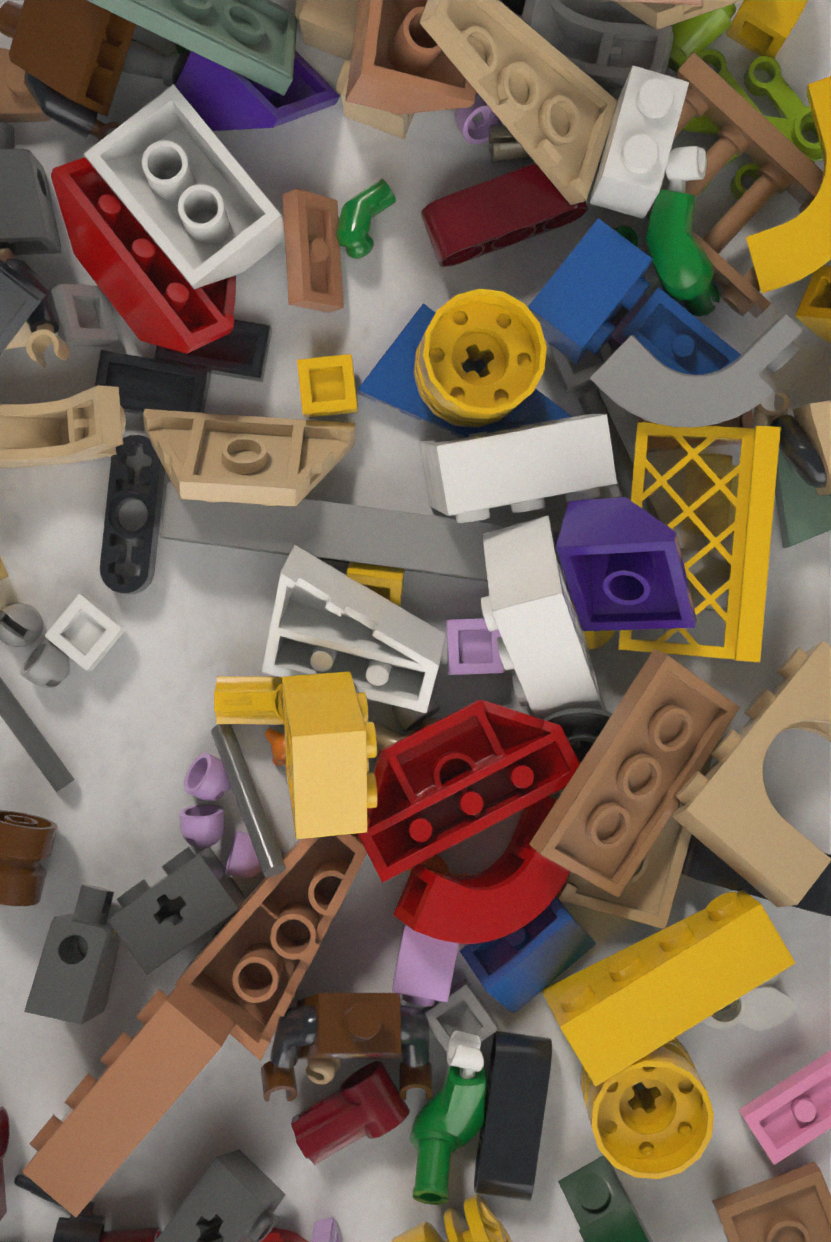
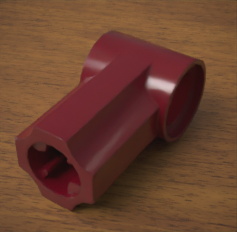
[291,1061,410,1165]

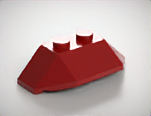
[51,157,236,354]
[357,699,580,883]

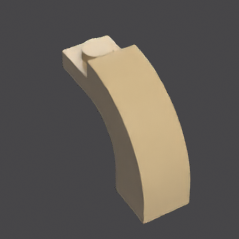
[0,385,126,468]

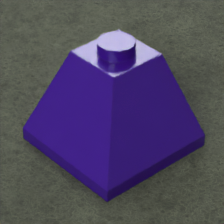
[175,50,341,131]
[556,497,697,631]

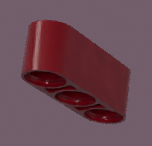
[420,163,588,267]

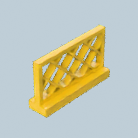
[618,422,781,663]

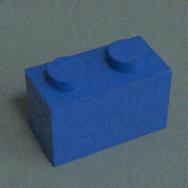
[528,218,653,364]

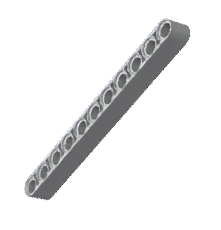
[160,482,731,612]

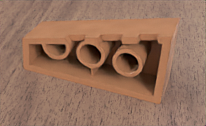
[174,833,367,1061]
[22,979,235,1217]

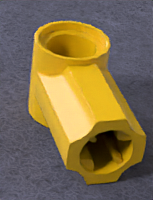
[214,676,284,725]

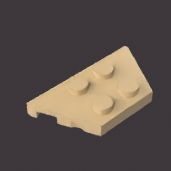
[143,409,356,507]

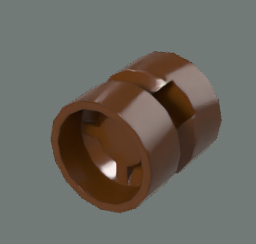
[0,810,58,906]

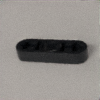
[100,435,165,594]

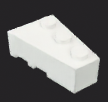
[419,414,617,523]
[481,516,603,719]
[262,545,445,713]

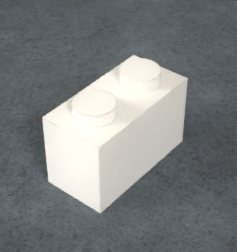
[590,65,689,219]

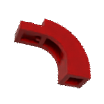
[393,796,570,944]

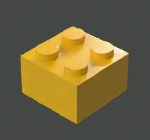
[282,671,377,839]

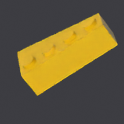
[542,890,796,1087]

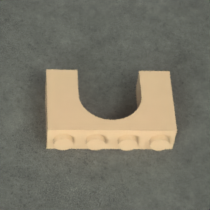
[672,640,831,907]

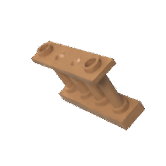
[598,53,823,318]

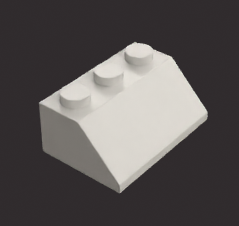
[84,84,285,289]

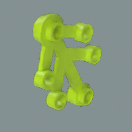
[682,49,823,200]

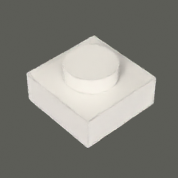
[44,593,127,671]

